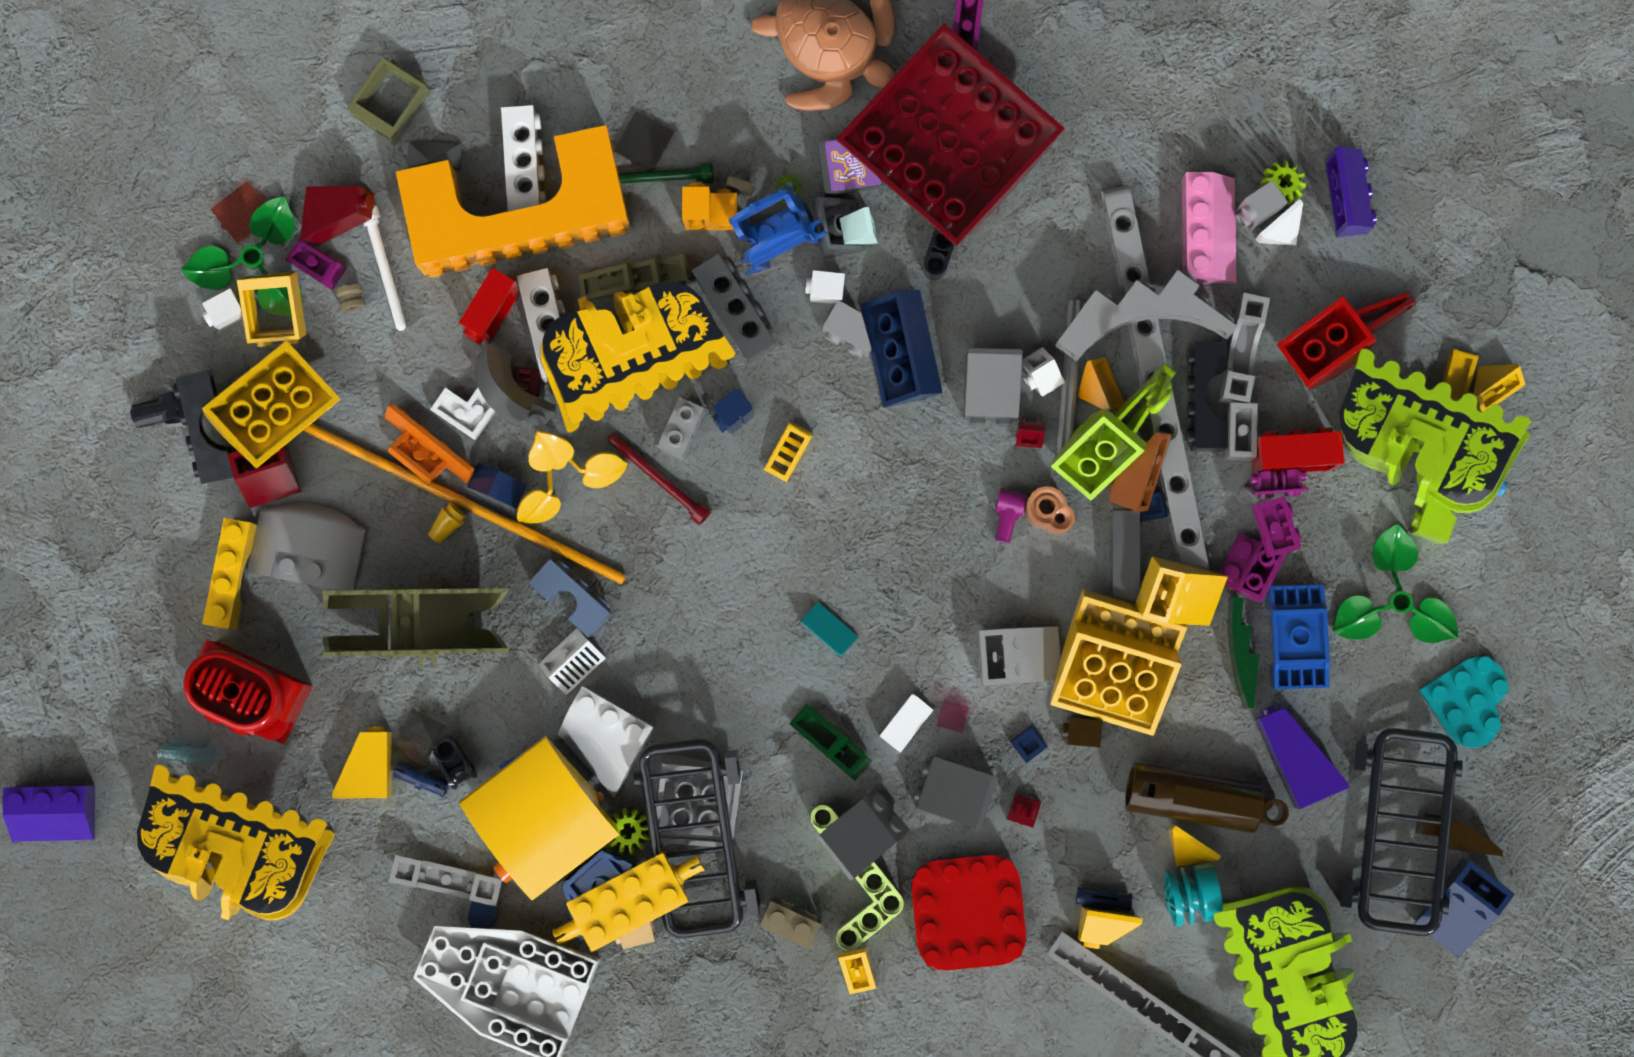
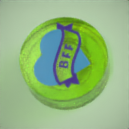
[774,176,801,204]

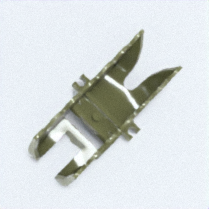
[322,574,510,668]

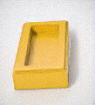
[1442,348,1479,401]

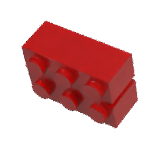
[1252,427,1345,474]

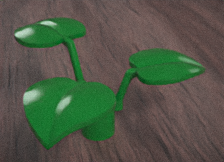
[181,197,302,317]
[1333,525,1458,643]

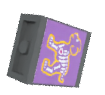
[818,139,888,198]

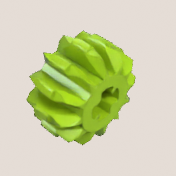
[1260,161,1306,205]
[610,808,650,854]

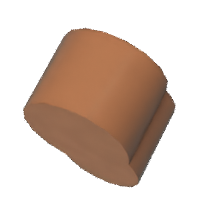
[1024,486,1075,535]

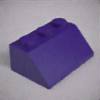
[1325,146,1376,238]
[3,785,95,842]

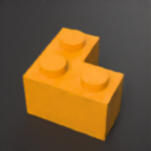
[682,183,738,230]

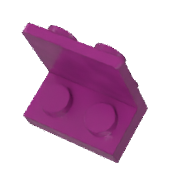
[1252,496,1301,558]

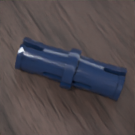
[393,761,449,798]
[1076,887,1133,911]

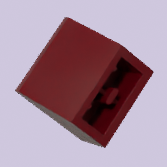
[227,444,301,509]

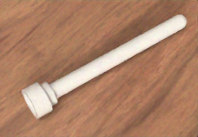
[363,205,406,331]

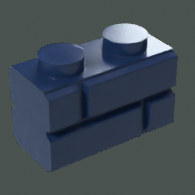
[712,388,754,434]

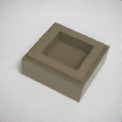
[726,175,755,198]

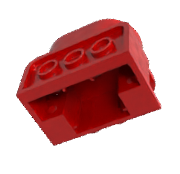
[183,639,313,745]

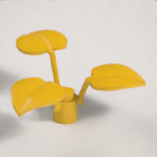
[517,430,627,524]

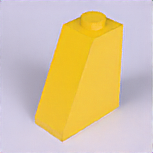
[332,727,392,798]

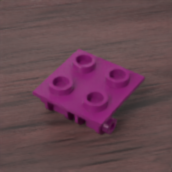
[1244,468,1309,498]

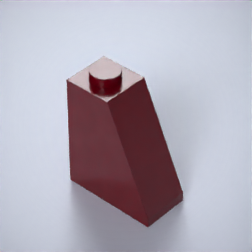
[300,186,375,245]

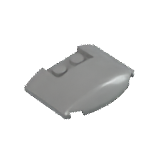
[247,502,366,590]

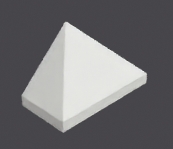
[1256,199,1303,245]

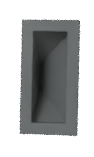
[407,141,462,170]

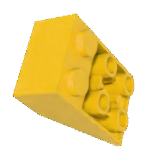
[1134,556,1228,626]

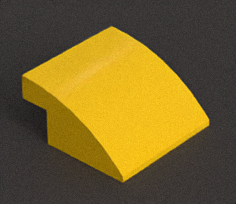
[1050,589,1187,736]
[459,735,619,900]

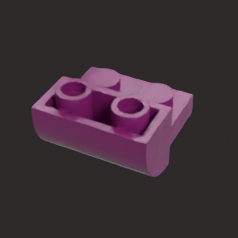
[1219,533,1287,603]

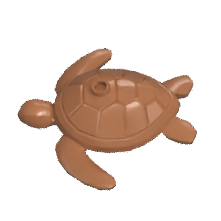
[752,0,896,111]

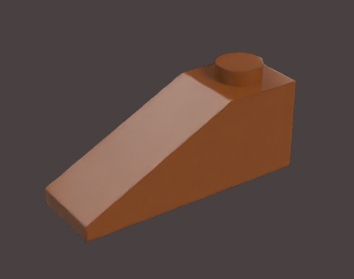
[1109,432,1172,511]

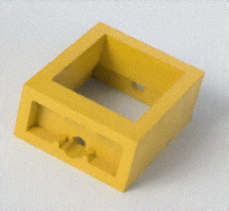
[237,271,307,347]

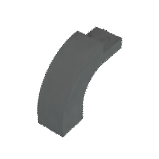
[475,343,556,428]

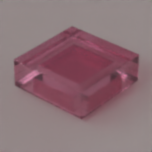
[936,700,970,733]

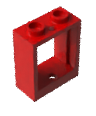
[459,268,521,345]

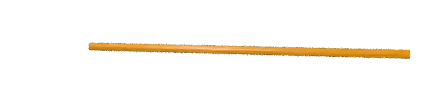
[303,424,627,584]

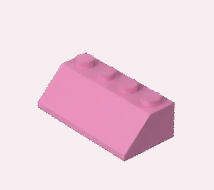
[1181,172,1237,284]

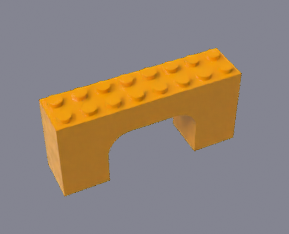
[396,125,631,278]

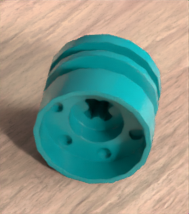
[1163,863,1223,927]

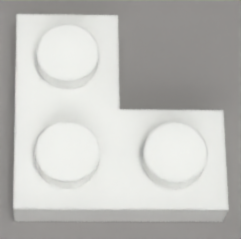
[430,388,495,441]

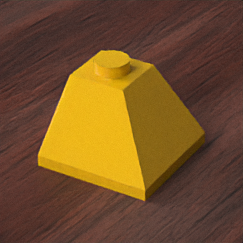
[1077,906,1143,949]

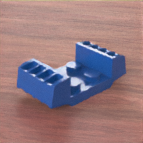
[1266,584,1330,689]

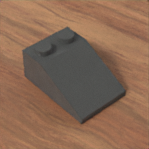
[816,788,910,881]

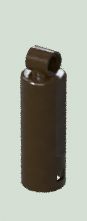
[1125,762,1289,833]

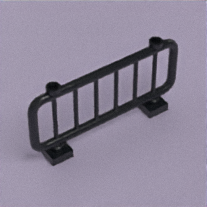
[1340,728,1463,936]
[634,739,760,938]

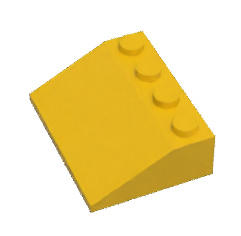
[202,340,340,469]

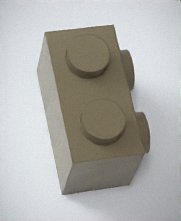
[760,898,821,950]

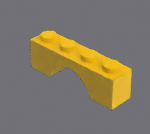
[202,518,257,630]

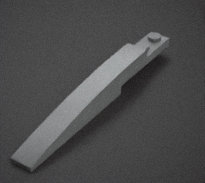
[1047,932,1242,1057]

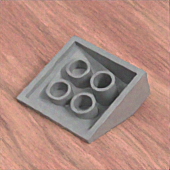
[654,754,743,847]

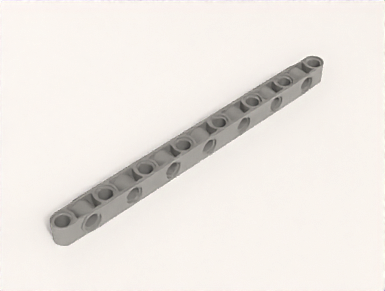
[1101,185,1209,571]

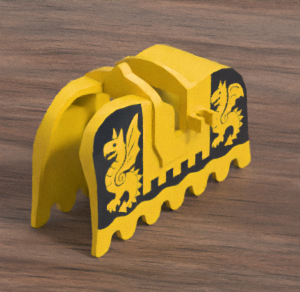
[540,281,736,433]
[137,765,335,920]

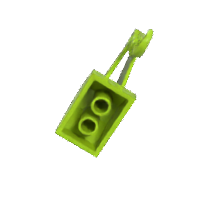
[1051,362,1176,500]

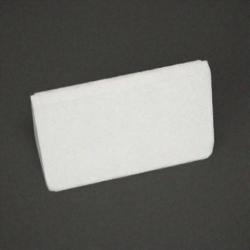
[879,693,933,753]

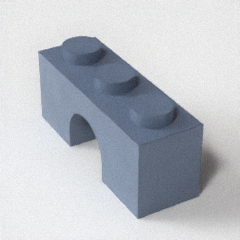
[528,559,612,638]

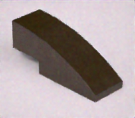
[1415,812,1503,856]

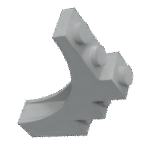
[1055,270,1237,362]

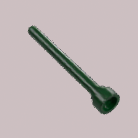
[619,162,713,184]

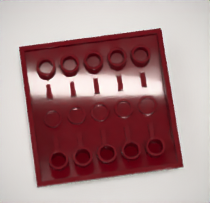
[836,23,1065,247]

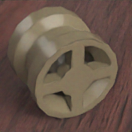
[335,284,366,313]

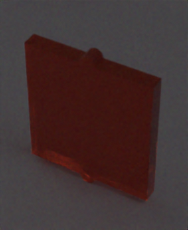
[210,182,264,244]

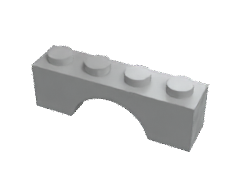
[1218,293,1270,404]

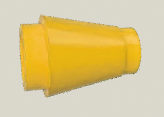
[428,503,466,543]

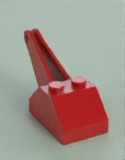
[1276,291,1417,389]

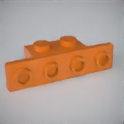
[385,403,474,485]

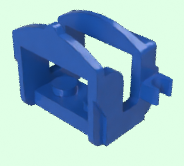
[729,189,828,274]

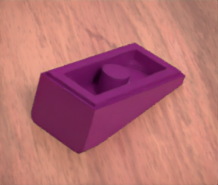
[285,238,346,290]

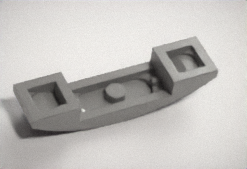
[389,854,502,906]

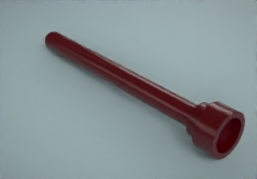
[608,434,713,526]

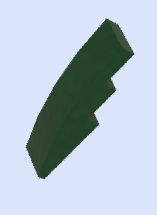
[1227,597,1260,709]

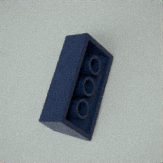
[861,290,943,408]

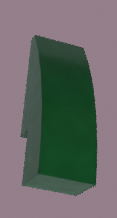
[789,703,873,781]

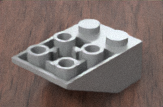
[977,626,1061,686]

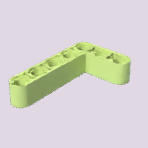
[811,805,904,951]

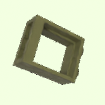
[347,57,430,144]

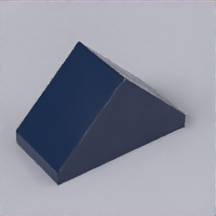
[467,463,527,509]

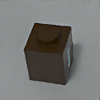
[1061,718,1103,748]

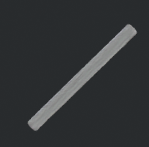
[1057,300,1083,454]

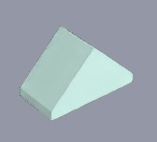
[840,207,878,244]

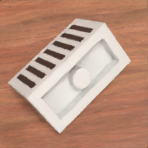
[538,628,606,695]

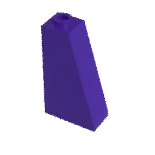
[1255,705,1350,809]

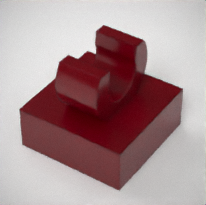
[513,366,541,397]
[1015,416,1045,448]
[1007,794,1041,828]

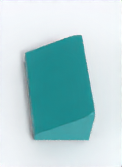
[800,602,858,657]

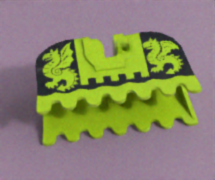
[1340,349,1531,513]
[1214,886,1358,1057]

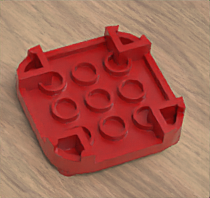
[911,854,1026,971]

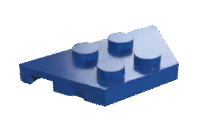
[562,849,638,943]

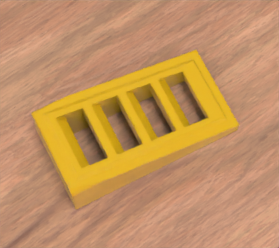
[763,421,814,482]

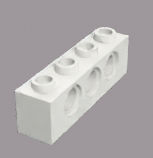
[501,105,547,212]
[517,268,566,382]

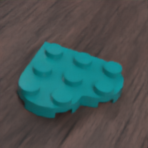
[1418,657,1509,748]

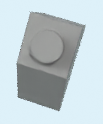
[1224,403,1258,461]

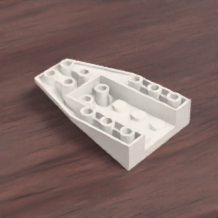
[413,926,601,1057]

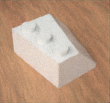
[558,686,655,798]

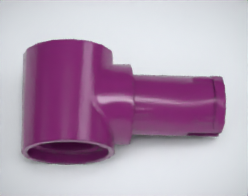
[995,488,1027,543]

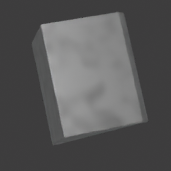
[815,197,865,258]

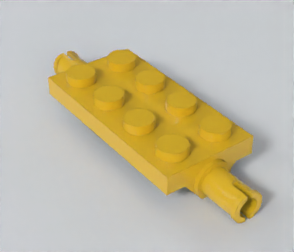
[552,851,705,952]

